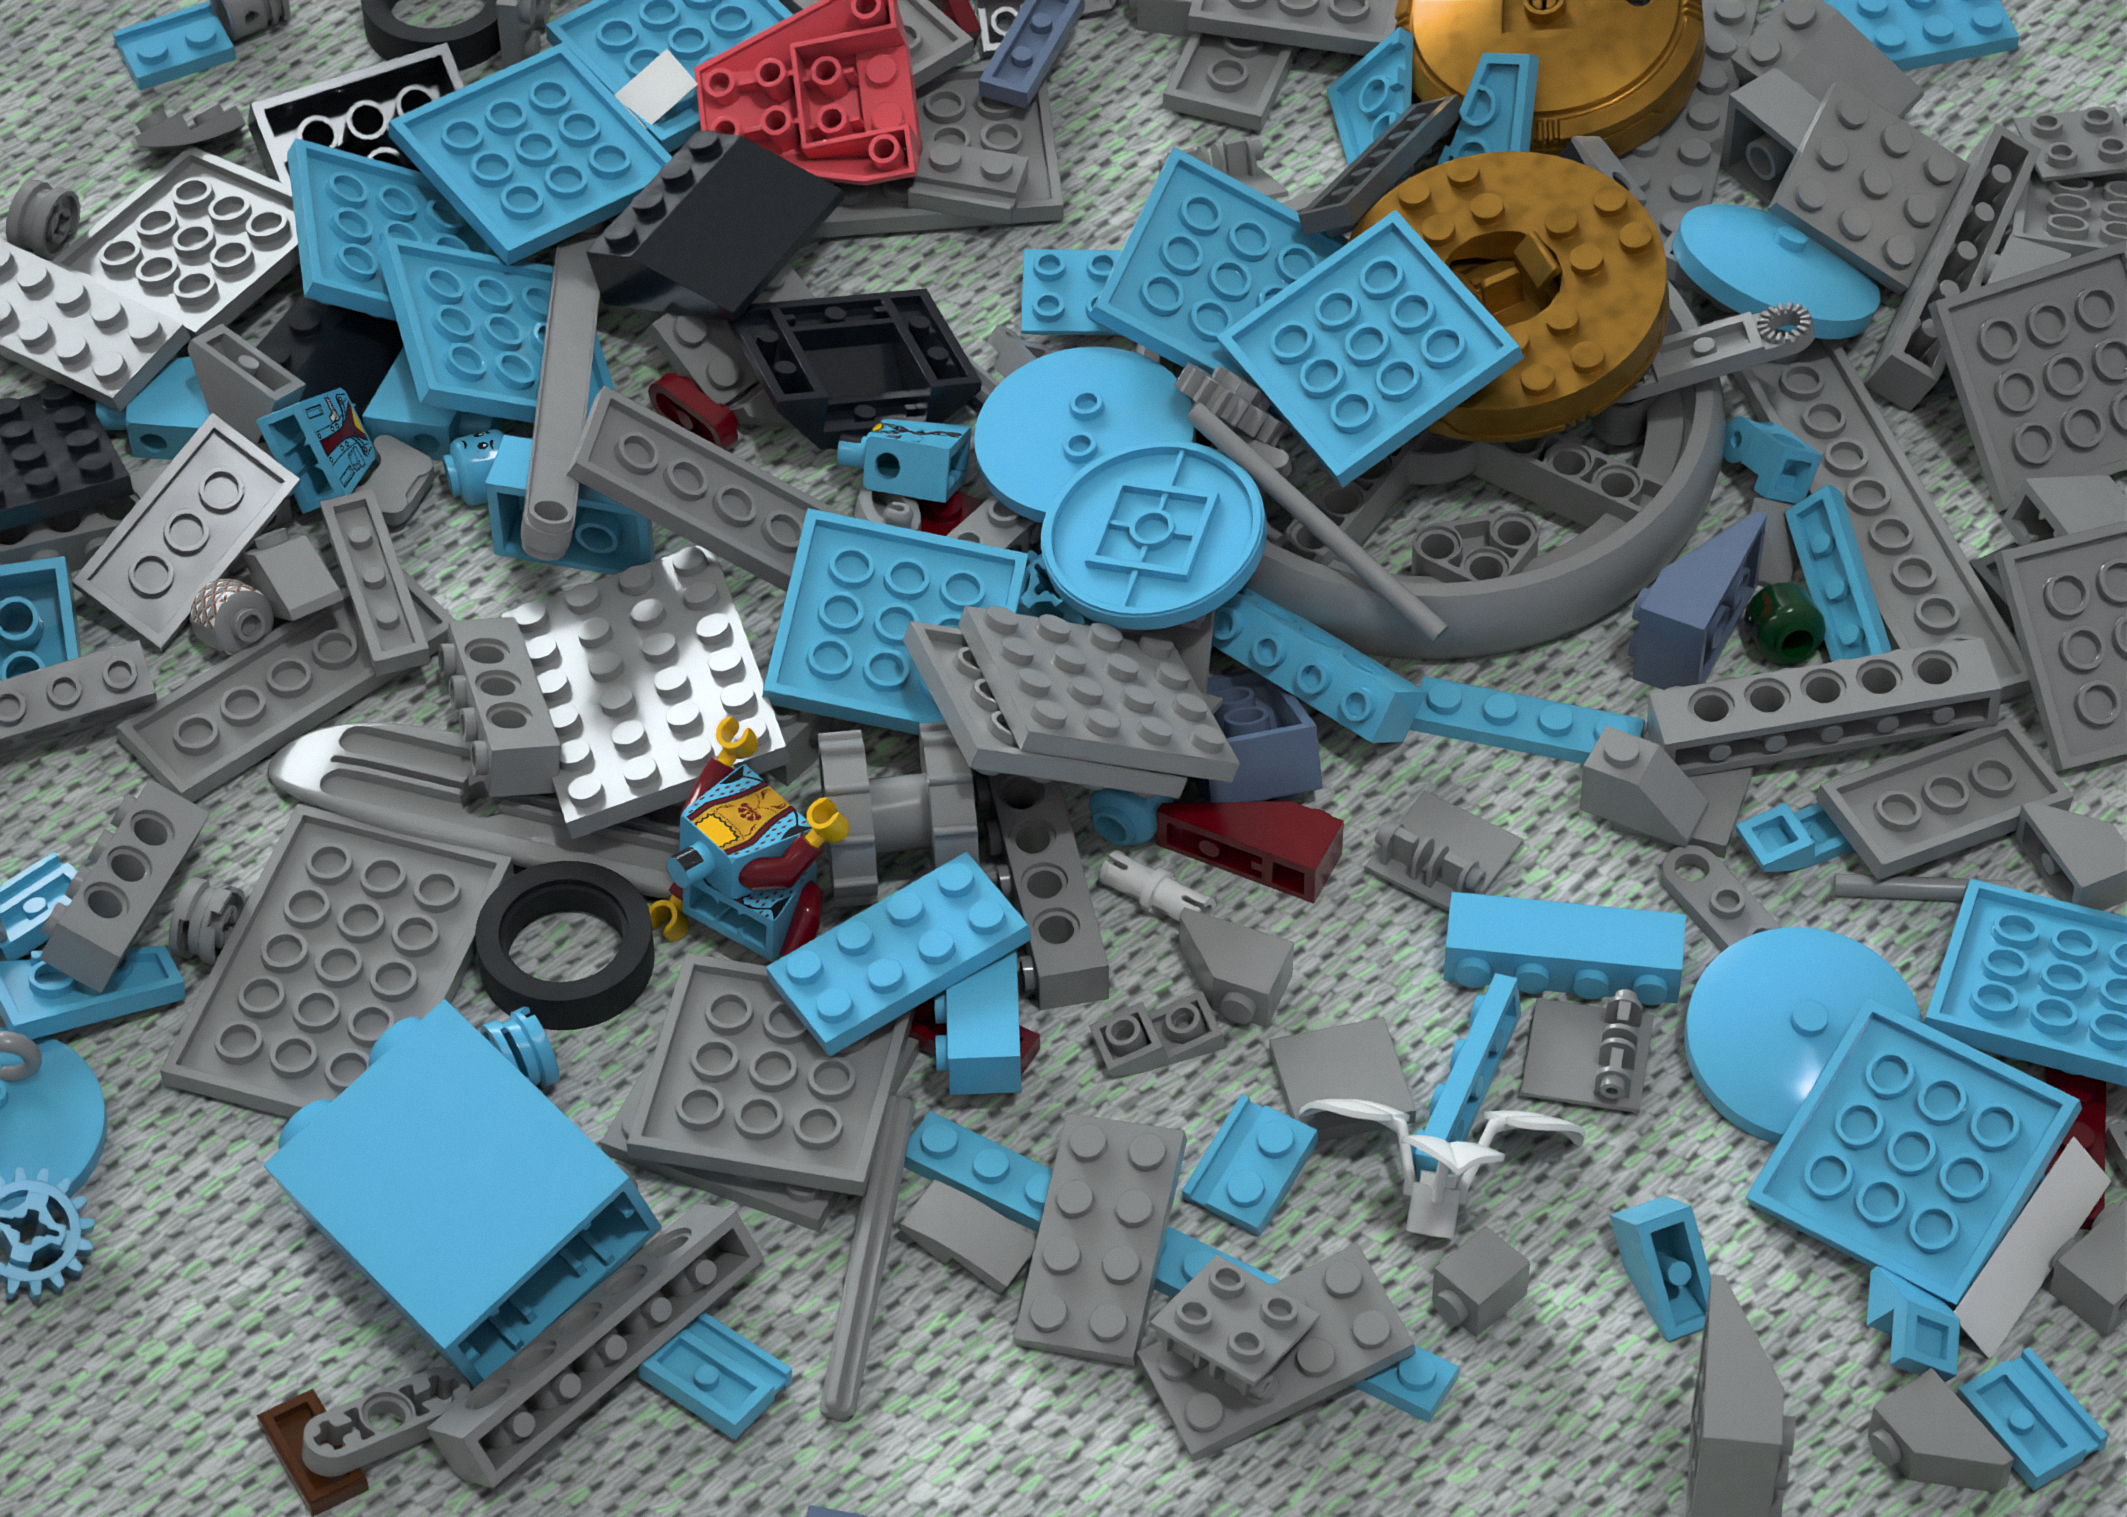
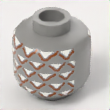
[190,579,274,656]

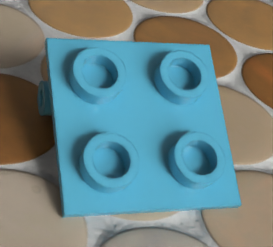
[1021,249,1121,335]

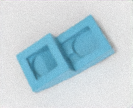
[1736,802,1854,873]

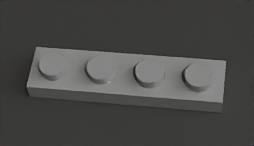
[320,488,431,677]

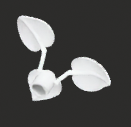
[1299,1099,1585,1238]

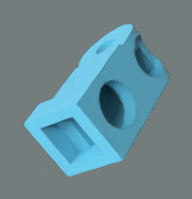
[1723,416,1823,504]

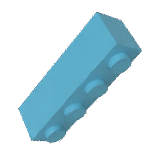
[1443,892,1686,1005]

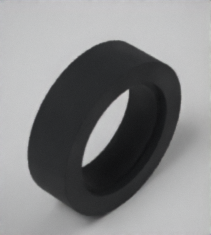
[361,0,501,71]
[475,861,655,1030]

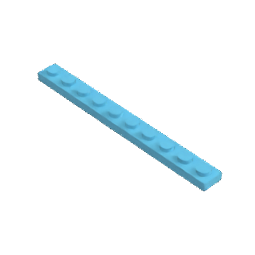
[904,1111,1459,1423]

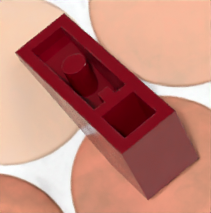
[1156,801,1344,904]

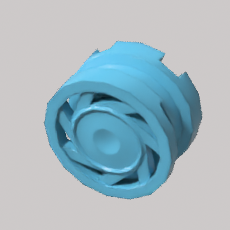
[480,1006,560,1088]

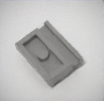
[908,140,1029,224]

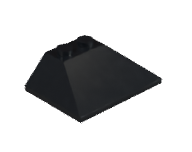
[727,289,982,450]

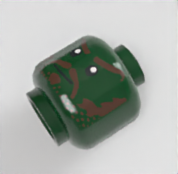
[1744,582,1826,665]

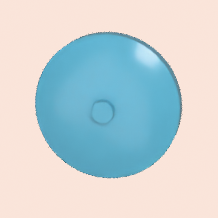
[1672,204,1880,339]
[1684,927,1923,1144]

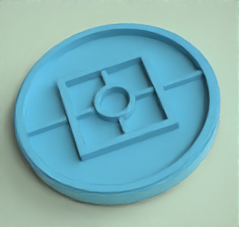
[974,346,1196,523]
[1041,440,1267,630]
[0,1027,107,1225]

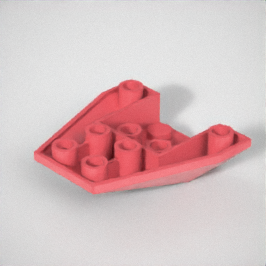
[694,0,922,186]

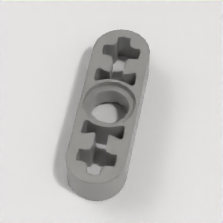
[302,1367,470,1477]

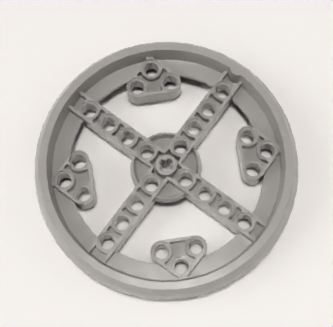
[1135,177,1726,660]

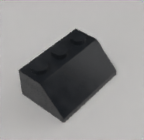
[256,293,404,412]

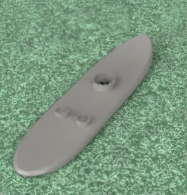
[268,722,686,900]

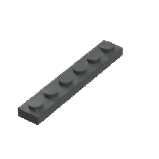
[1298,94,1461,237]

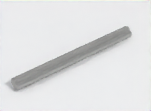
[820,1094,915,1421]

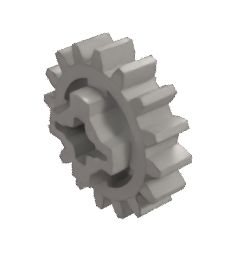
[1174,362,1289,448]

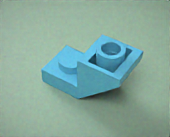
[1867,1266,1960,1382]

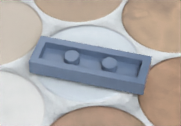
[979,0,1085,109]

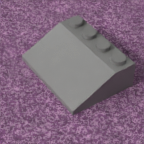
[1686,1274,1795,1517]

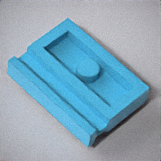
[113,1,236,91]
[0,852,78,961]
[1182,1093,1319,1237]
[639,1311,792,1440]
[1957,1347,2108,1491]

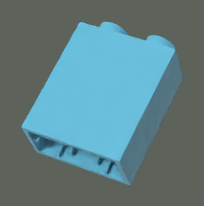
[263,999,662,1389]

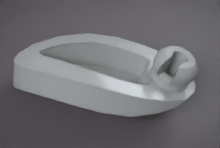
[854,487,922,531]

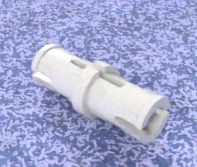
[1099,850,1216,922]

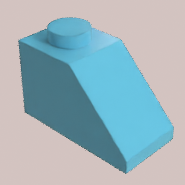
[1610,1196,1711,1341]

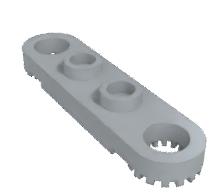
[1616,302,1815,403]
[1661,845,1782,952]

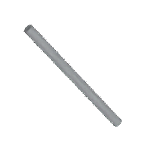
[1186,403,1449,643]

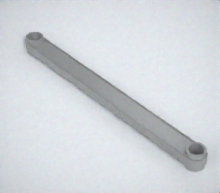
[520,220,607,561]

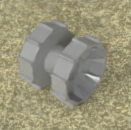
[818,721,980,907]

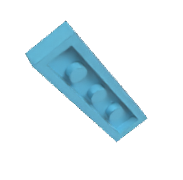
[1784,484,1892,662]
[1410,676,1645,764]
[1411,973,1521,1181]

